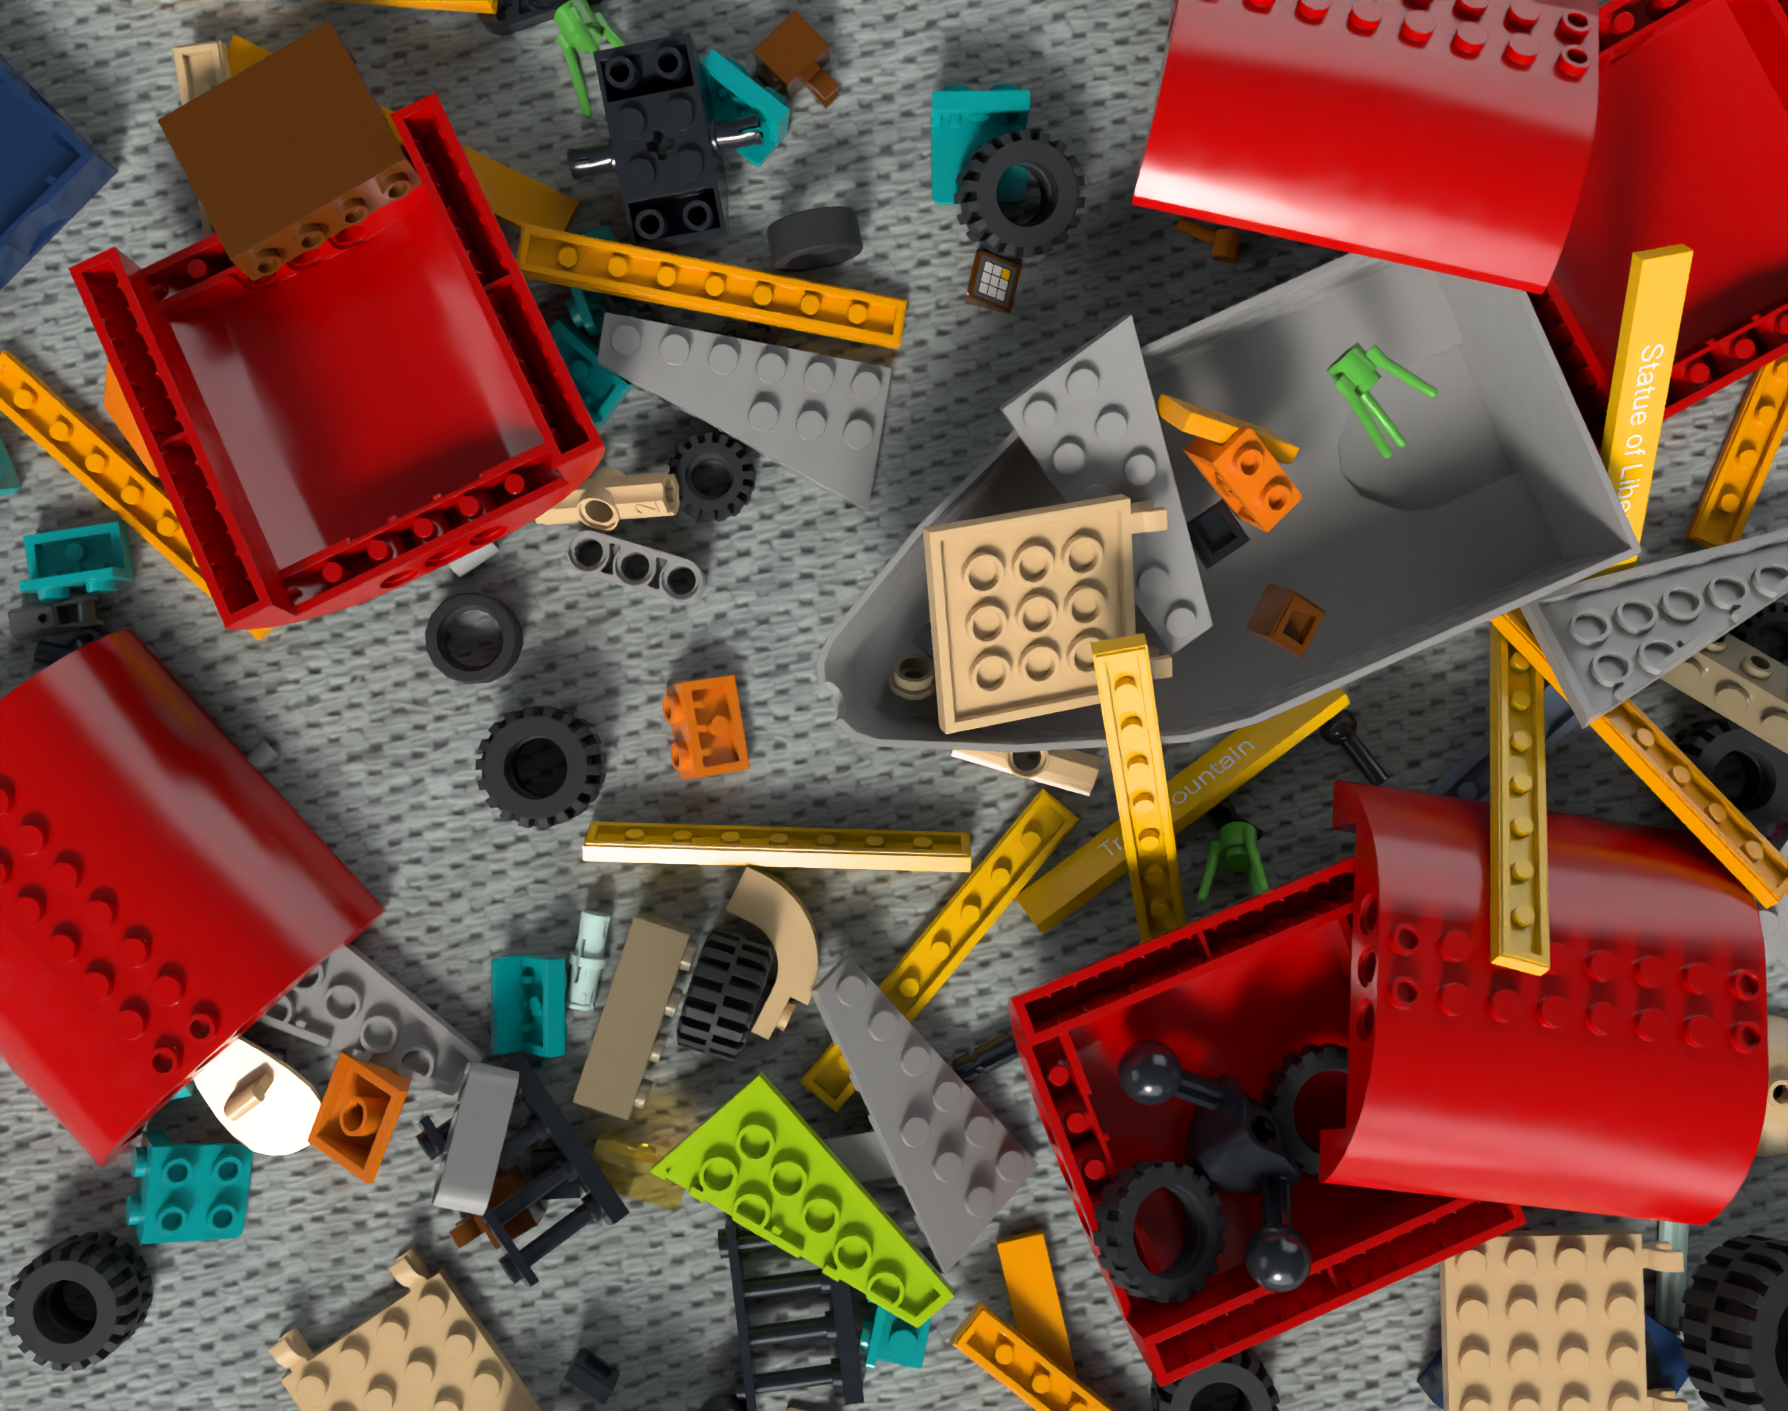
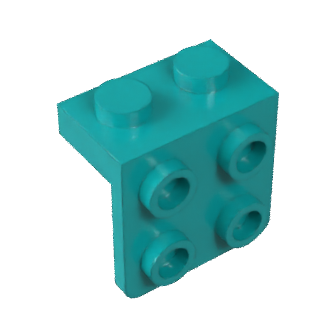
[930,84,1030,206]
[125,1131,253,1244]

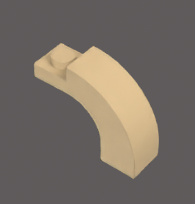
[725,866,819,1040]

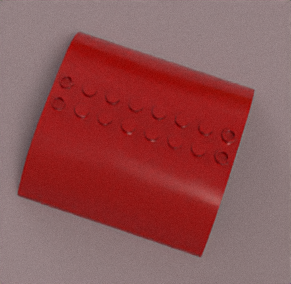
[1131,0,1599,295]
[1526,0,1788,456]
[68,92,606,630]
[0,629,387,1168]
[1318,780,1769,1225]
[1008,855,1527,1387]

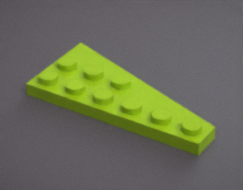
[649,1071,955,1328]

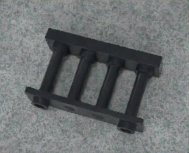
[415,1051,630,1287]
[718,1214,864,1411]

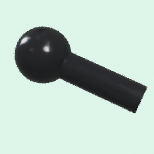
[1319,709,1390,786]

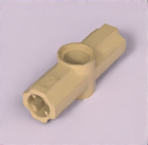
[535,467,680,531]
[951,749,1101,797]

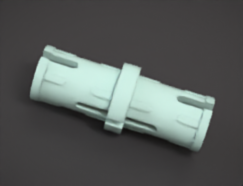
[565,910,612,1011]

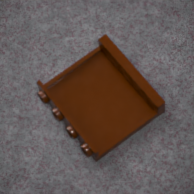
[158,21,422,282]

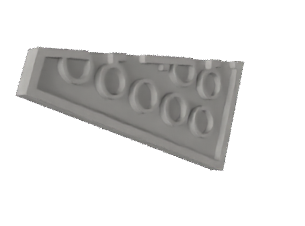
[597,312,892,511]
[999,314,1213,655]
[1520,528,1788,729]
[258,943,487,1096]
[811,956,1039,1274]

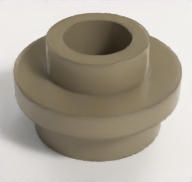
[888,654,936,700]

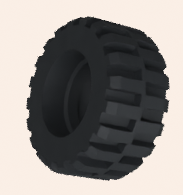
[1679,1235,1788,1411]

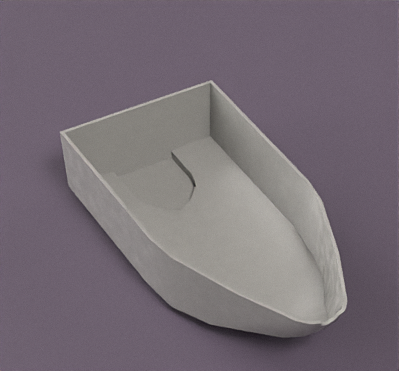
[816,253,1642,752]

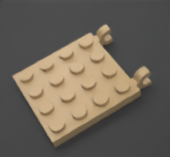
[923,494,1173,734]
[1439,1228,1688,1411]
[268,1247,542,1411]

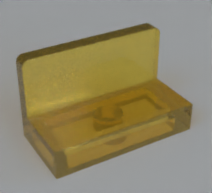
[592,1128,685,1211]

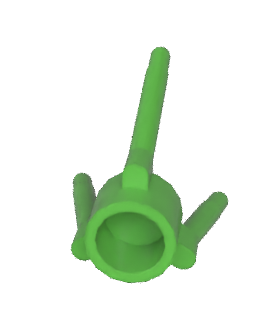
[554,0,626,119]
[1326,342,1438,458]
[1197,821,1269,903]

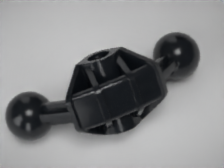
[1118,1039,1312,1293]

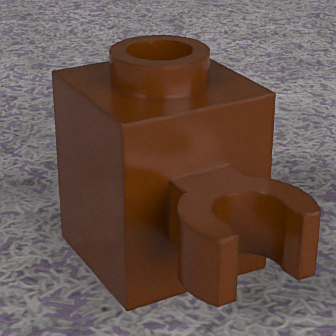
[753,10,840,109]
[449,1164,546,1250]

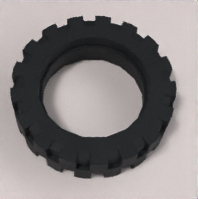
[1261,1043,1349,1176]
[1093,1160,1226,1303]

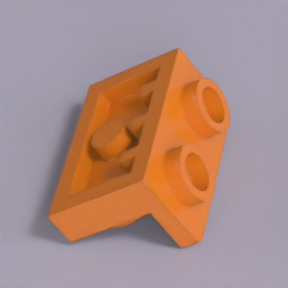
[1184,426,1302,533]
[662,675,750,780]

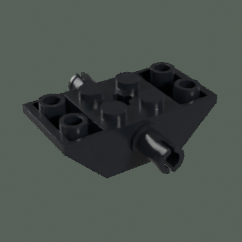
[567,33,764,250]

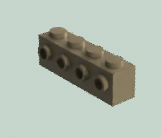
[1660,633,1788,754]
[572,911,699,1120]

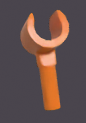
[1176,218,1240,264]

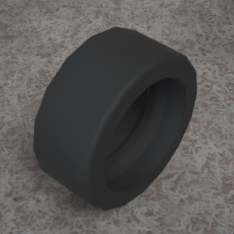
[767,206,863,272]
[425,592,523,684]

